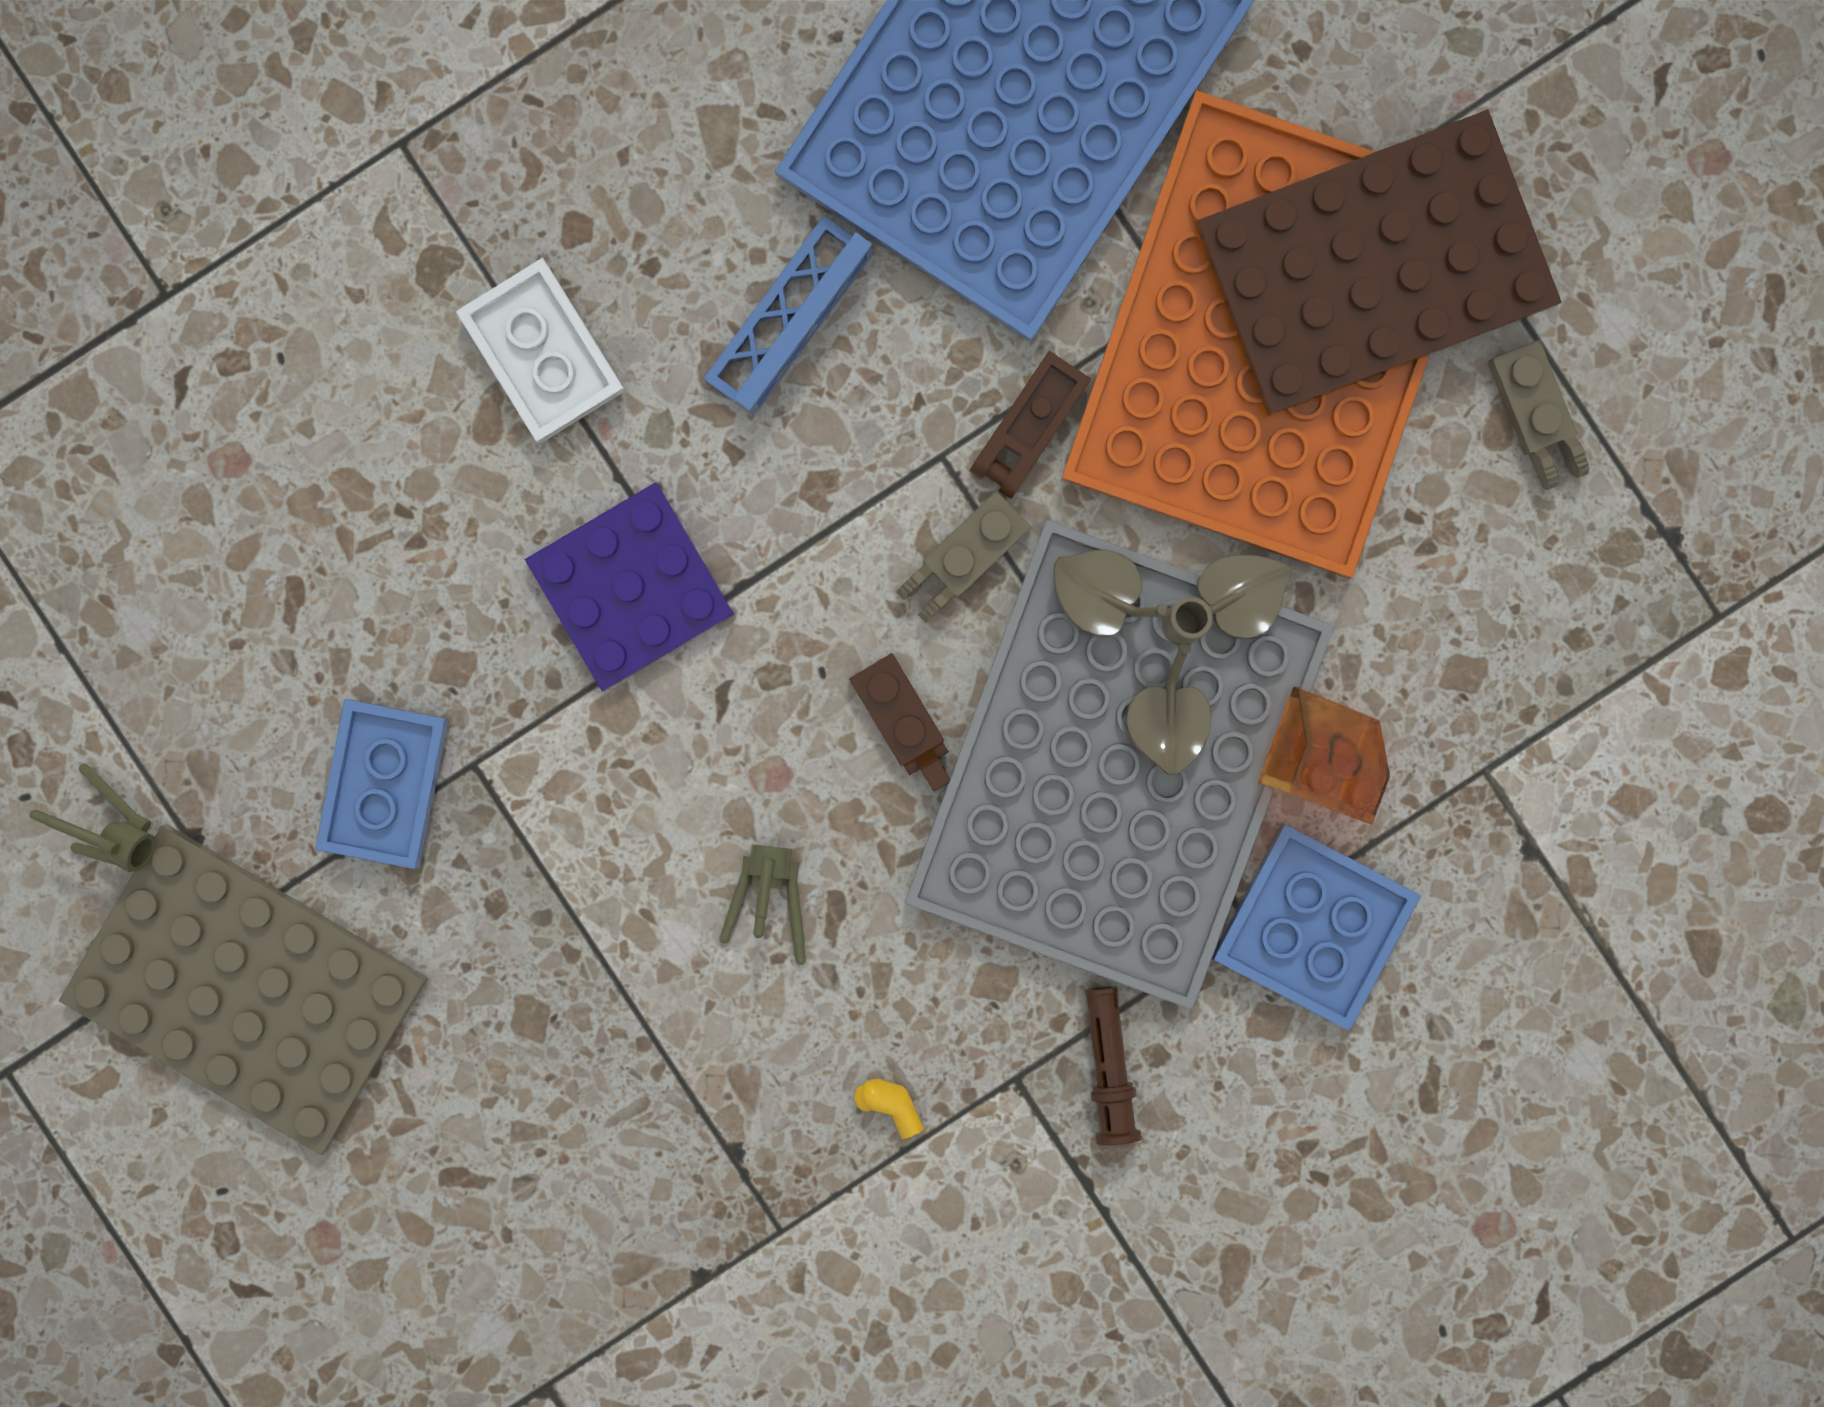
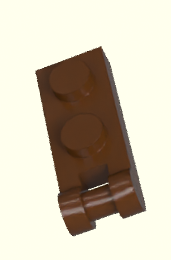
[969,351,1091,499]

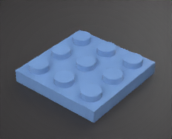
[1212,823,1421,1031]

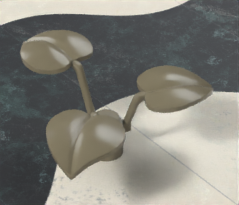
[1054,550,1292,775]

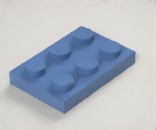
[315,699,449,869]

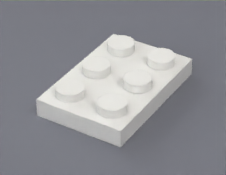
[456,257,626,444]

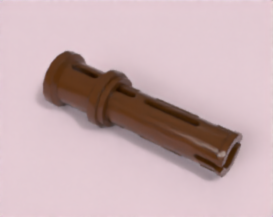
[1085,986,1142,1146]

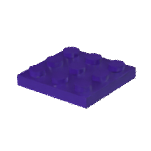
[524,482,735,691]

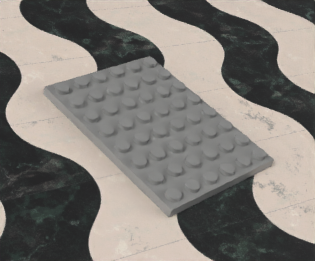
[905,519,1335,1010]

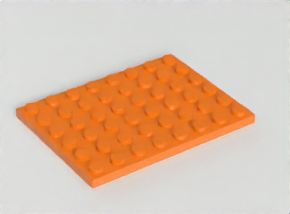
[1061,90,1430,579]

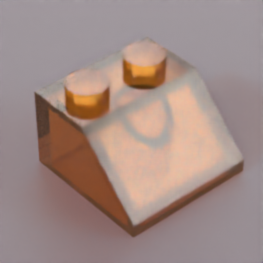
[1257,686,1390,825]

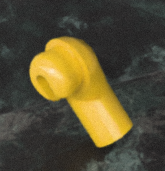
[854,1078,924,1139]

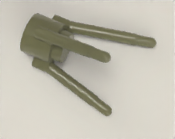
[30,764,156,872]
[719,844,806,965]

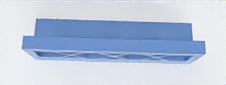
[703,215,873,417]

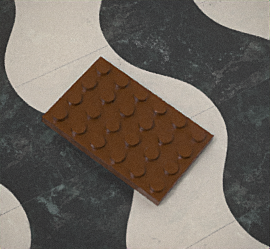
[1195,109,1562,416]

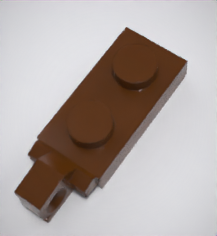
[849,653,950,791]

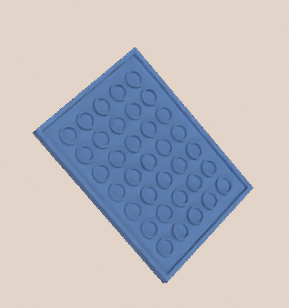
[775,0,1255,343]

